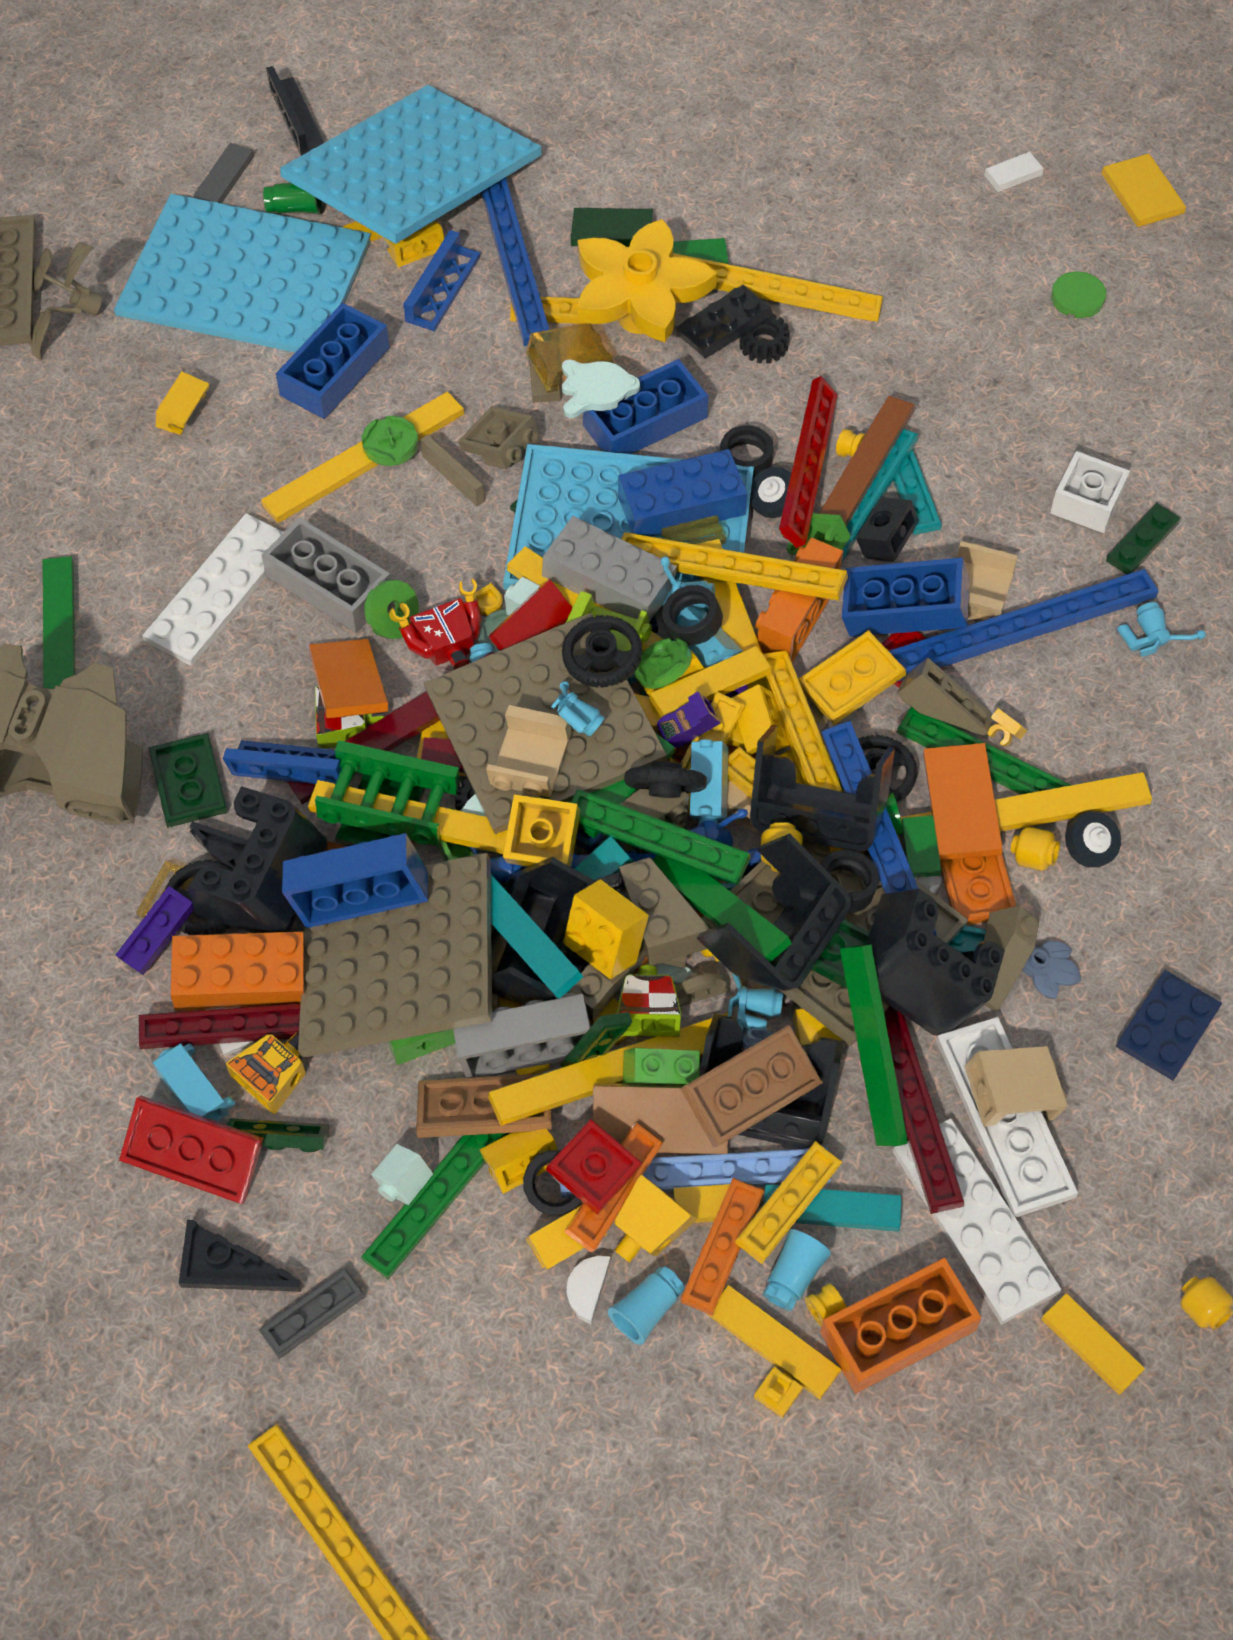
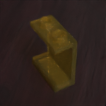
[526,323,613,393]

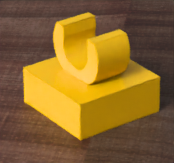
[987,708,1028,747]
[754,1366,803,1418]

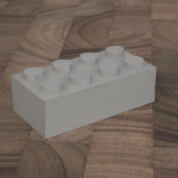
[542,516,677,622]
[261,517,391,633]
[453,993,591,1078]

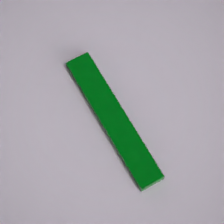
[42,556,76,689]
[897,706,1071,795]
[571,789,751,885]
[652,855,792,963]
[840,944,908,1146]
[361,1133,510,1280]

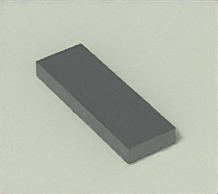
[193,143,254,204]
[259,1268,366,1359]

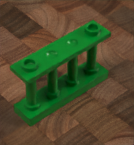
[315,740,460,846]

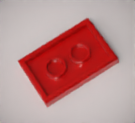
[488,579,573,651]

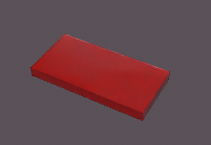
[119,1095,264,1204]

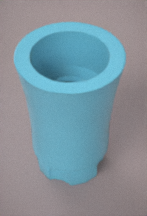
[762,1229,831,1311]
[608,1266,685,1345]

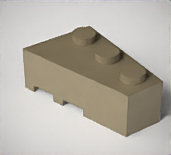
[619,858,710,966]

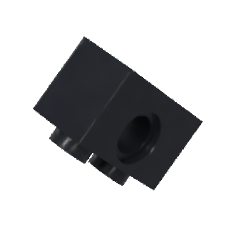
[856,497,919,562]

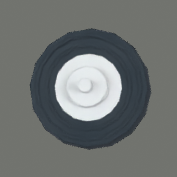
[750,467,791,518]
[1065,811,1121,867]

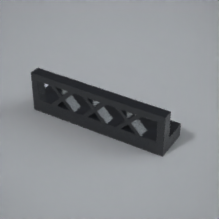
[266,66,324,156]

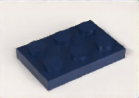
[1116,970,1222,1081]

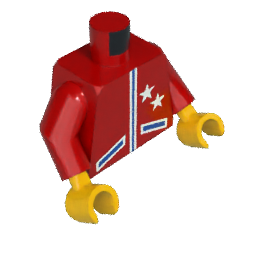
[389,578,482,670]

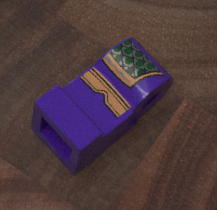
[657,691,721,748]

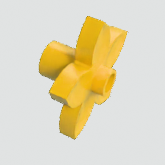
[578,219,717,343]

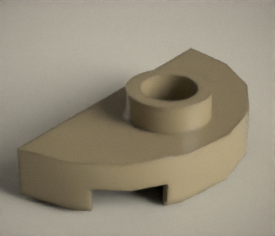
[675,972,730,1007]

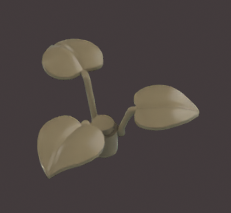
[30,242,103,359]

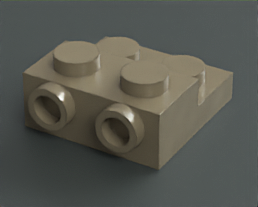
[458,406,540,469]

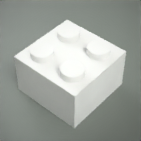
[1050,451,1130,533]

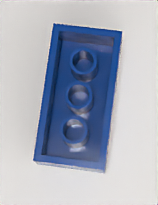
[276,303,390,419]
[583,359,708,454]
[618,449,747,537]
[842,558,970,637]
[282,833,428,928]

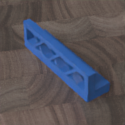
[403,230,481,332]
[222,740,342,784]

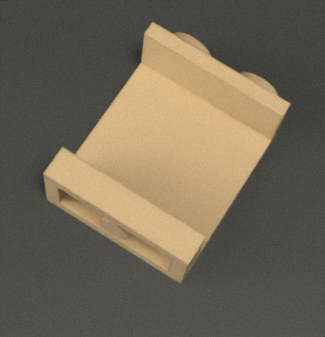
[957,541,1018,622]
[486,705,572,797]
[964,1046,1068,1127]

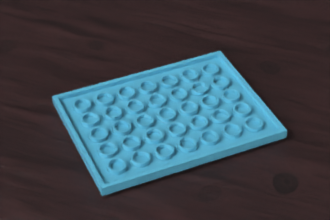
[280,85,542,244]
[114,194,371,352]
[503,444,754,611]

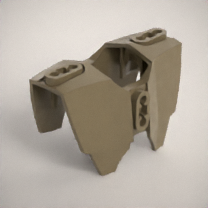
[0,643,143,825]

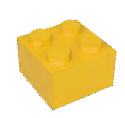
[503,794,581,867]
[563,879,649,980]

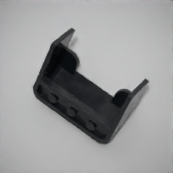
[750,725,895,852]
[697,833,851,991]

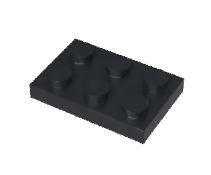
[675,284,773,359]

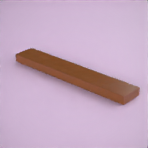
[819,395,914,527]

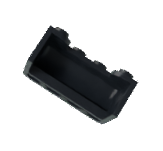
[189,786,328,933]
[491,857,595,1004]
[866,888,1005,1036]
[699,1013,845,1149]

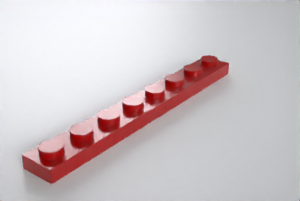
[779,376,838,549]

